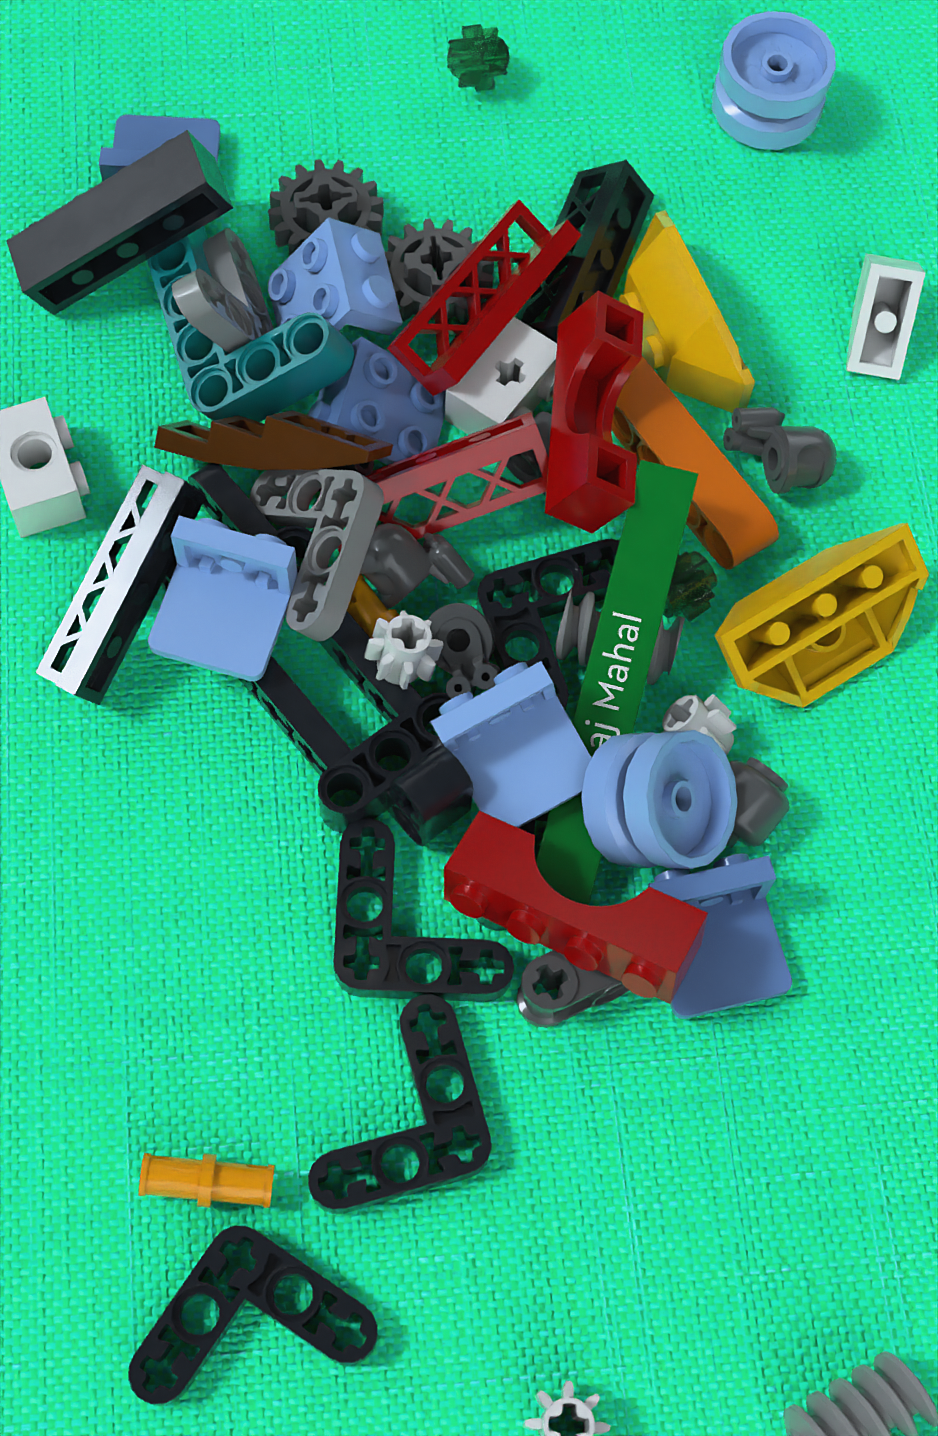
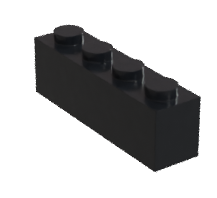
[6,130,233,315]

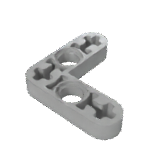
[172,228,274,354]
[249,469,384,641]

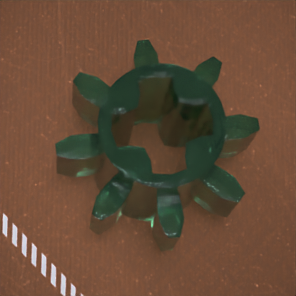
[447,24,509,91]
[663,551,717,622]

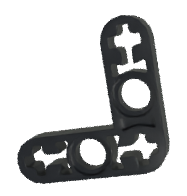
[476,539,620,710]
[333,818,514,1002]
[308,994,491,1214]
[128,1226,378,1406]

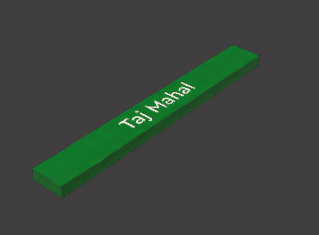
[536,460,698,905]

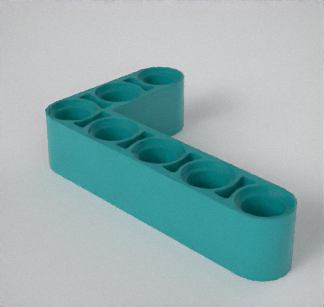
[147,226,354,422]

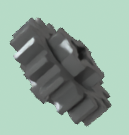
[268,159,384,256]
[385,218,494,325]

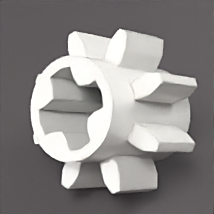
[365,611,443,689]
[661,694,737,755]
[523,1381,610,1436]

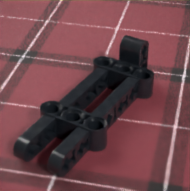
[127,463,473,847]

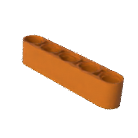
[612,356,779,570]

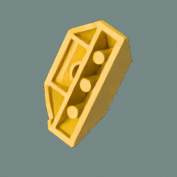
[619,210,755,413]
[714,523,929,708]

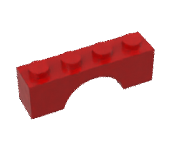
[545,291,644,534]
[444,811,708,1004]

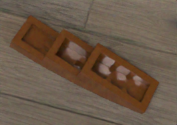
[154,410,393,470]

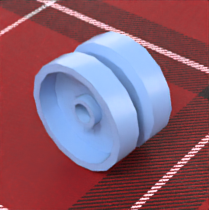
[712,11,836,150]
[581,730,738,869]

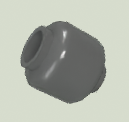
[726,757,790,849]

